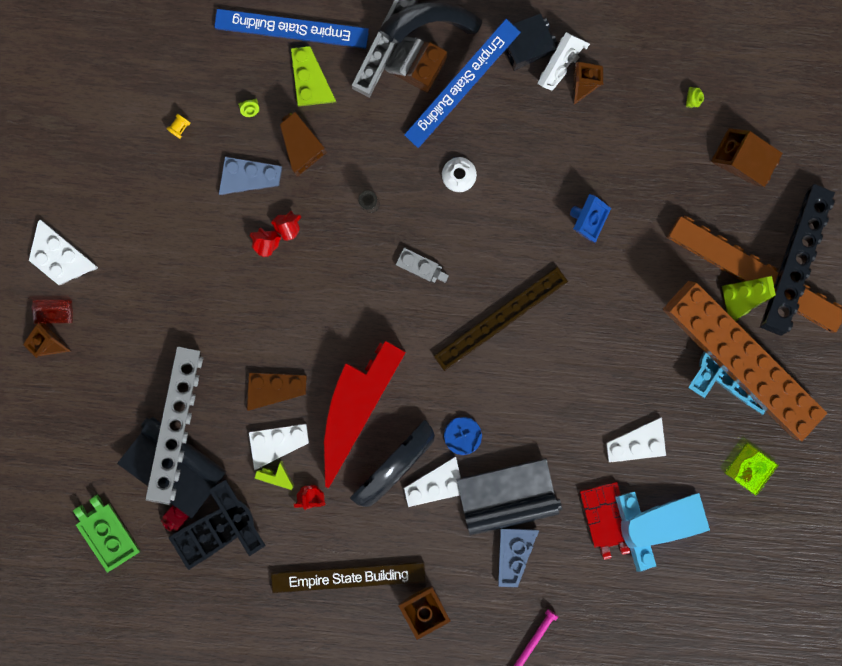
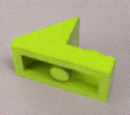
[255,461,294,490]

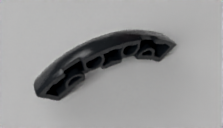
[378,2,482,43]
[350,420,435,507]

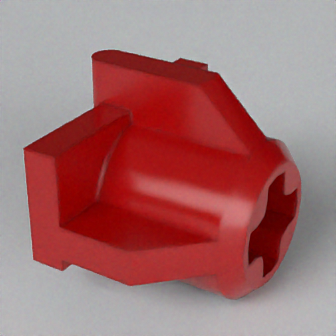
[271,211,301,241]
[250,228,281,257]
[294,485,325,510]

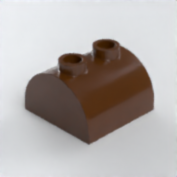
[398,586,451,640]

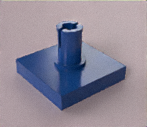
[570,194,611,243]

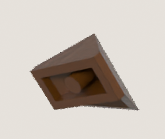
[573,62,603,105]
[23,324,71,358]

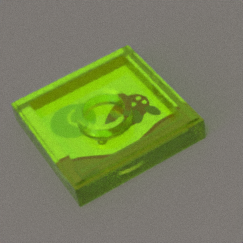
[724,442,779,496]

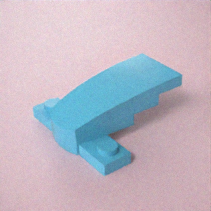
[688,351,765,415]
[615,492,710,572]

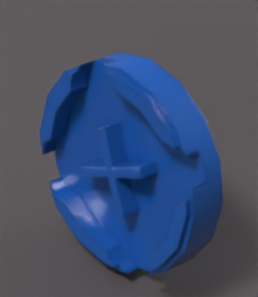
[444,417,482,455]

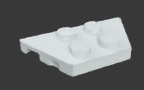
[29,220,98,285]

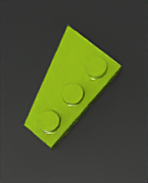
[291,46,336,107]
[722,276,776,321]

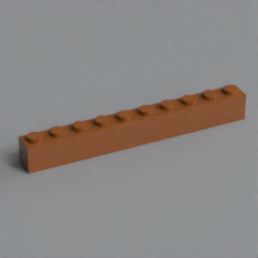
[666,216,842,333]

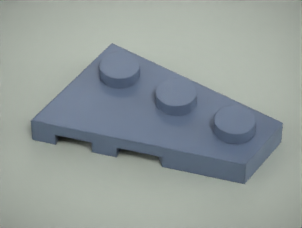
[219,157,282,195]
[498,528,539,587]

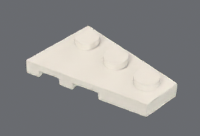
[537,32,590,90]
[606,417,666,462]
[249,424,309,470]
[404,456,461,507]

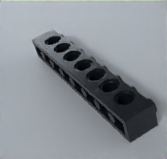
[760,184,835,336]

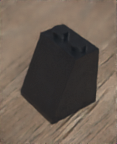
[505,14,558,71]

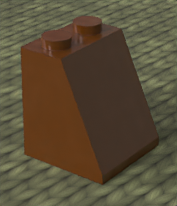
[394,42,447,93]
[280,112,327,177]
[711,128,783,187]

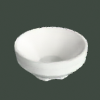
[442,157,477,192]

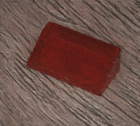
[31,300,73,324]

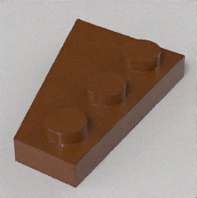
[247,373,307,411]

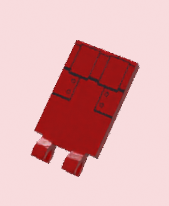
[579,482,630,560]

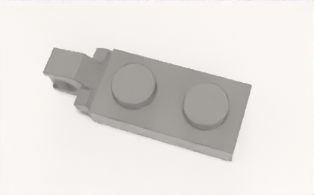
[396,248,449,283]

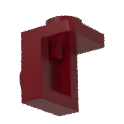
[161,505,189,533]

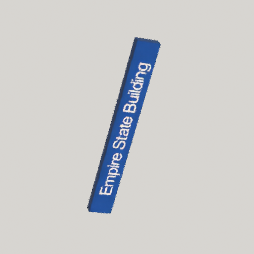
[214,9,369,49]
[404,19,521,148]

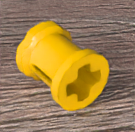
[166,114,191,139]

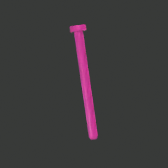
[514,609,559,666]

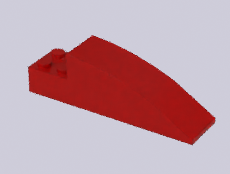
[324,341,406,488]

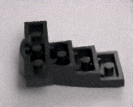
[168,480,266,570]

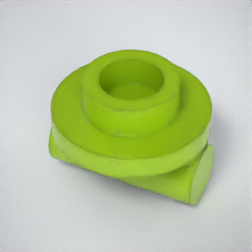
[686,87,704,108]
[238,98,259,117]

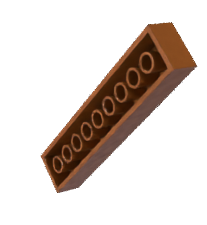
[662,281,827,442]

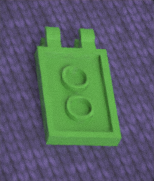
[73,494,141,573]

